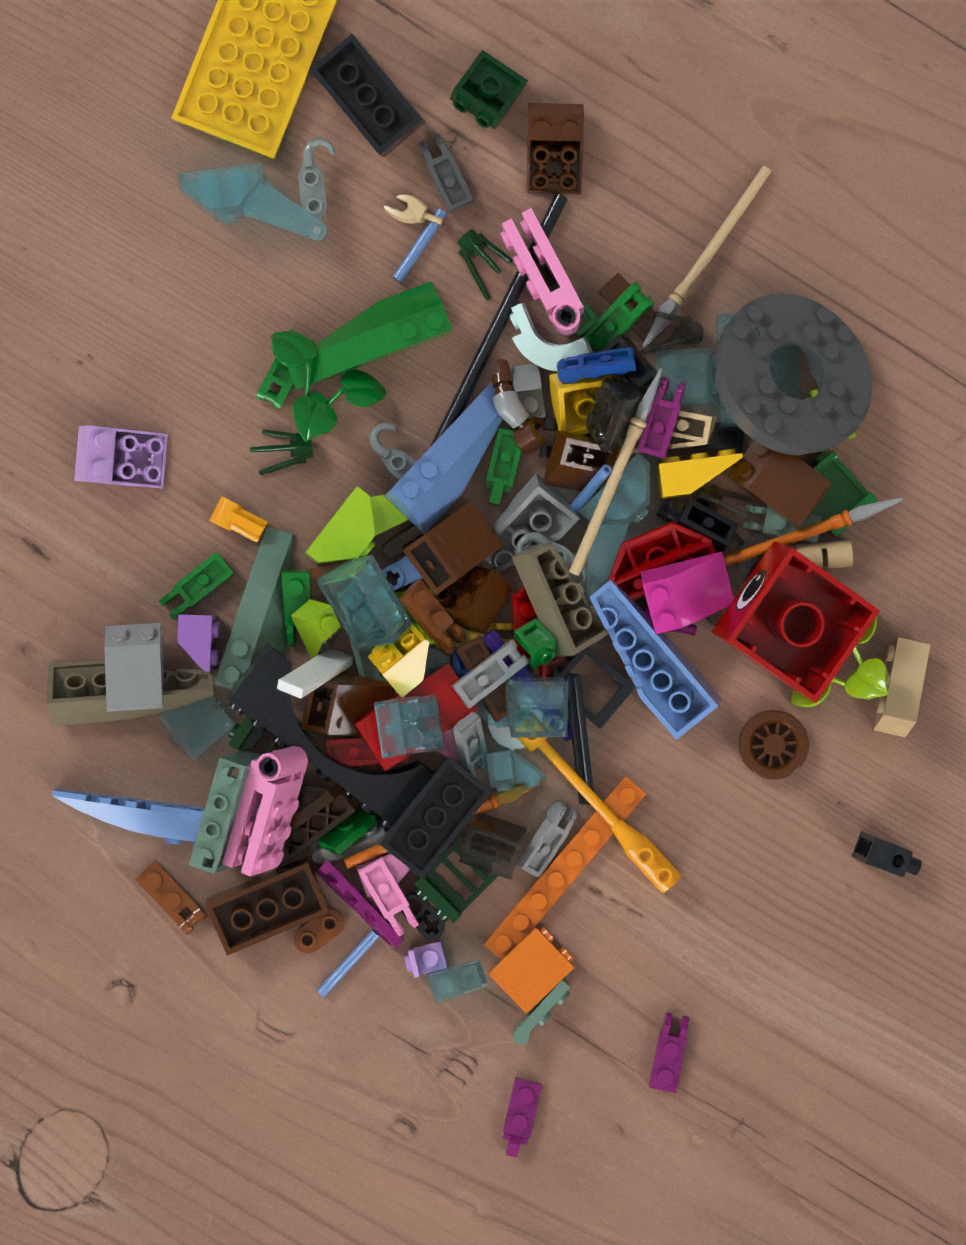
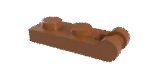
[135,860,208,935]

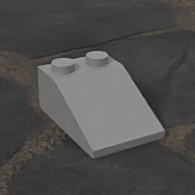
[104,623,165,712]

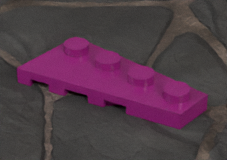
[315,860,404,949]

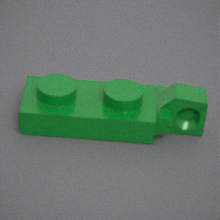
[485,427,522,506]

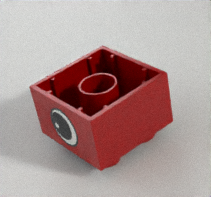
[711,541,880,703]

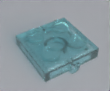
[158,696,236,760]

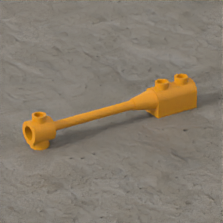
[512,713,682,893]

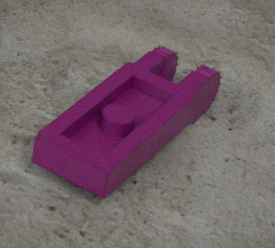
[637,377,686,459]
[649,1012,689,1093]

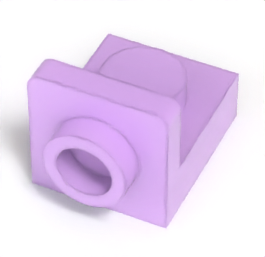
[404,940,447,978]

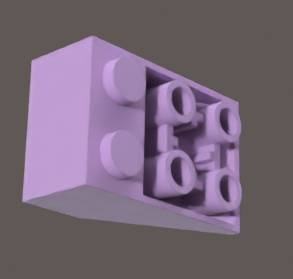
[74,425,168,489]

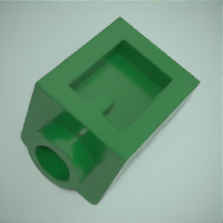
[514,618,557,669]

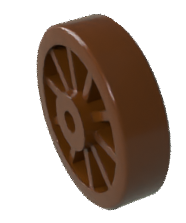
[738,710,809,779]

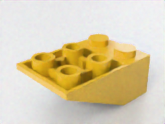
[656,449,743,499]

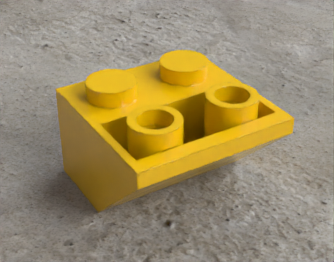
[368,621,429,698]

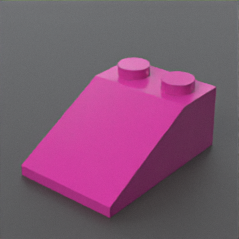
[641,552,734,634]

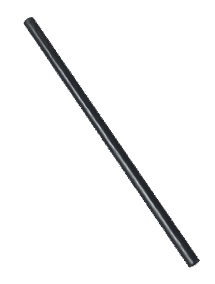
[429,193,568,448]

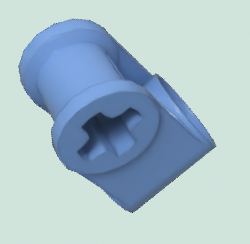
[379,556,423,591]

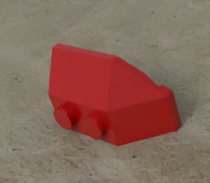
[607,521,716,600]

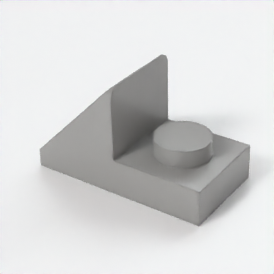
[511,364,546,419]

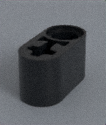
[401,892,445,939]

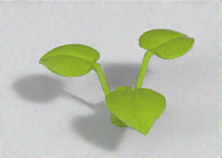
[791,616,889,707]

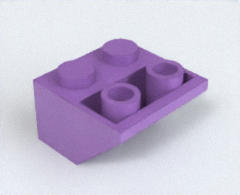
[177,614,222,672]

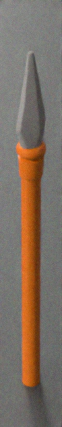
[723,497,903,567]

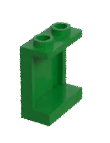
[811,450,878,537]

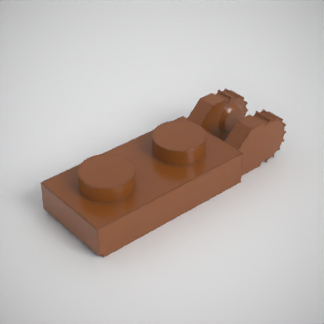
[399,579,466,655]

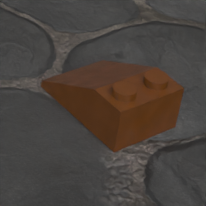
[728,440,833,528]

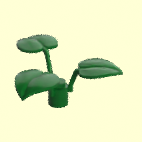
[270,331,387,442]

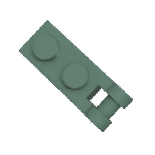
[513,979,570,1045]

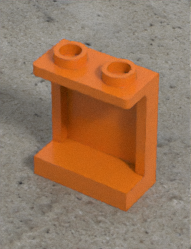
[488,926,574,1014]

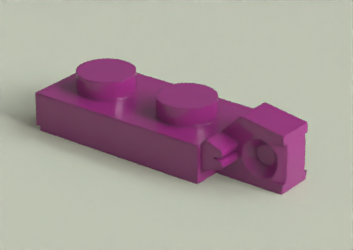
[503,1077,542,1158]

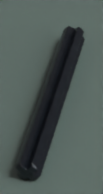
[565,673,594,805]

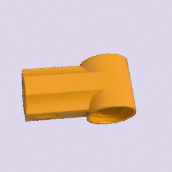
[209,496,268,543]

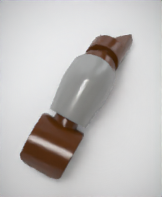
[491,359,546,453]

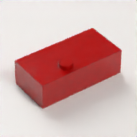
[352,663,478,771]

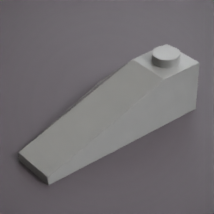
[477,473,580,573]

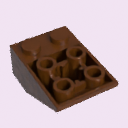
[526,103,584,194]
[403,500,504,595]
[301,672,395,735]

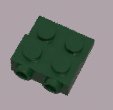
[450,50,528,129]

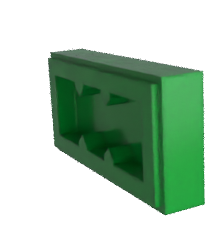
[318,808,377,855]

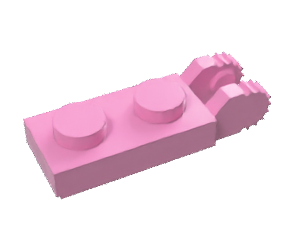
[358,857,419,937]

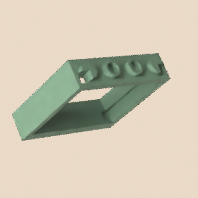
[189,749,263,874]

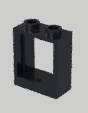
[549,647,635,729]

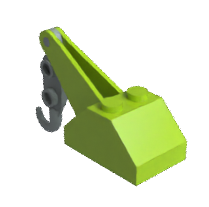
[304,423,416,564]

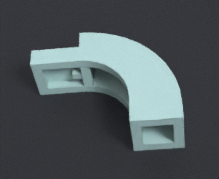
[510,302,593,371]

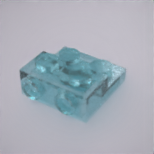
[655,348,719,405]

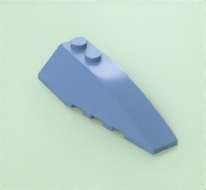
[384,382,503,534]
[589,579,721,740]
[52,789,205,846]

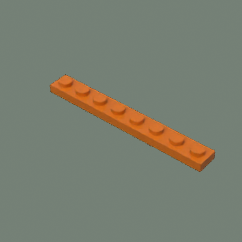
[484,776,646,960]

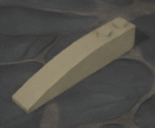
[46,660,214,726]

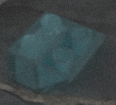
[506,678,568,737]
[374,695,444,759]
[486,749,546,792]

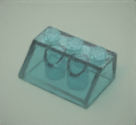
[316,555,412,649]

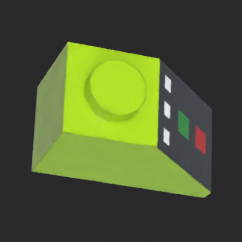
[291,599,341,659]

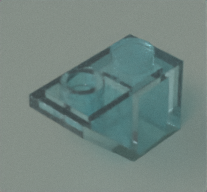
[427,959,488,1003]

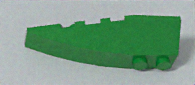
[287,282,452,391]

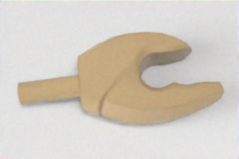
[384,194,444,225]

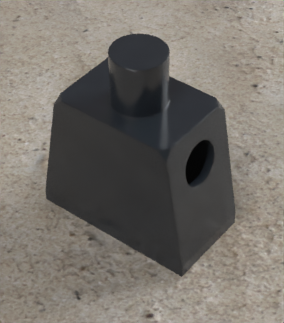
[851,831,922,877]

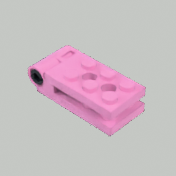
[500,208,584,336]
[222,746,308,877]

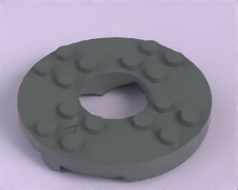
[715,294,872,456]

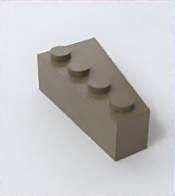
[512,543,609,657]

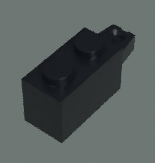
[656,498,739,553]

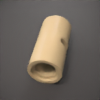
[794,539,853,569]

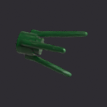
[457,229,512,300]
[250,430,313,475]

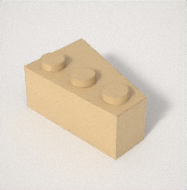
[622,401,717,454]
[873,637,931,737]

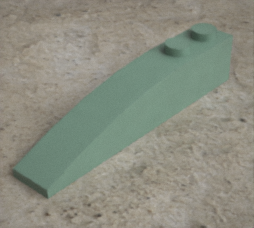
[215,526,293,689]

